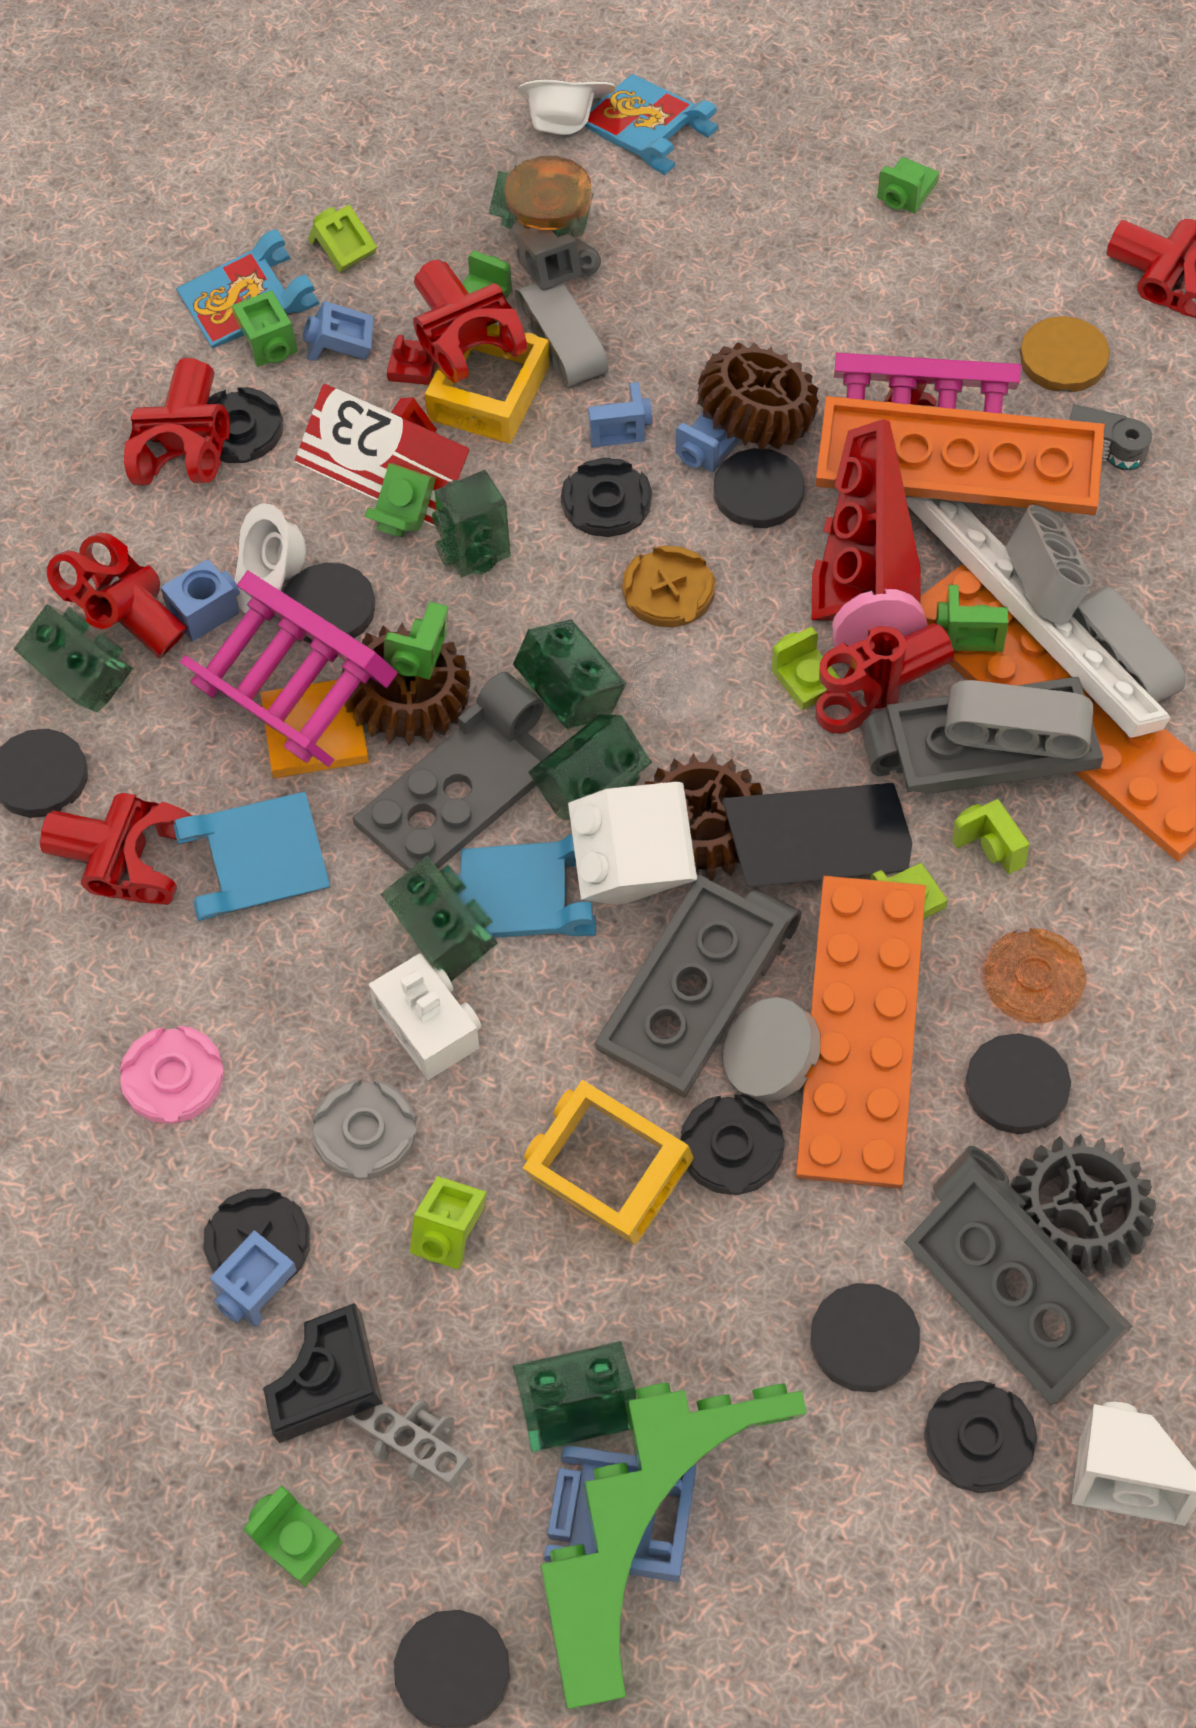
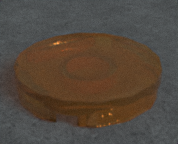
[505,156,592,230]
[984,928,1087,1023]

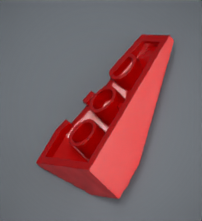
[811,419,921,621]

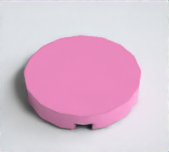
[832,589,928,666]
[120,1026,224,1124]

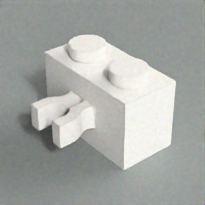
[369,953,482,1080]

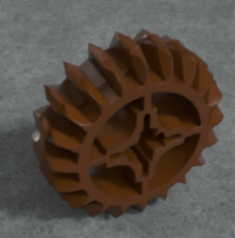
[697,342,819,450]
[342,623,471,746]
[645,753,763,881]

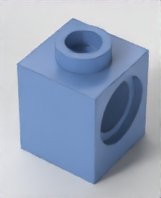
[161,559,240,642]

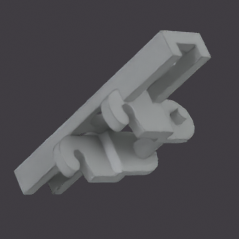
[345,1400,473,1490]

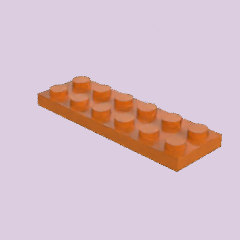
[815,396,1105,515]
[796,876,926,1189]

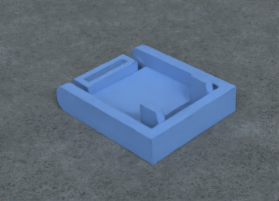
[544,1446,696,1582]

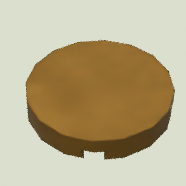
[1020,316,1110,392]
[622,545,715,628]

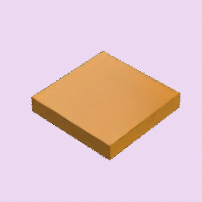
[260,679,369,779]

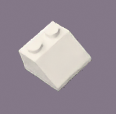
[568,782,697,905]
[1072,1402,1196,1526]

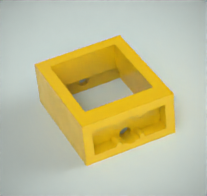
[425,323,550,444]
[523,1080,694,1245]

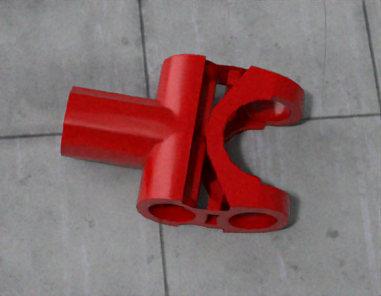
[1106,219,1196,318]
[413,259,527,383]
[124,358,230,485]
[47,532,188,659]
[815,623,954,734]
[40,793,192,905]

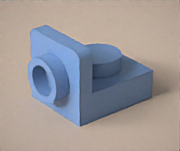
[302,301,373,361]
[588,382,652,448]
[675,413,741,473]
[210,1230,297,1328]

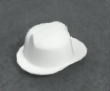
[518,80,616,135]
[235,503,306,613]

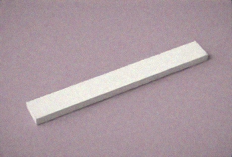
[906,496,1171,738]

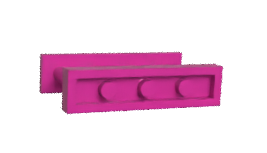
[834,352,1021,413]
[180,570,398,767]

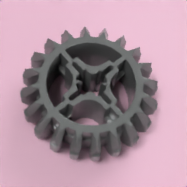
[1011,1134,1156,1277]

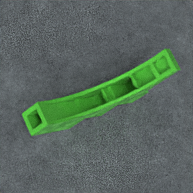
[540,1383,807,1709]

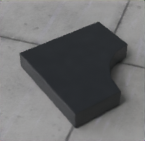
[263,1303,383,1443]

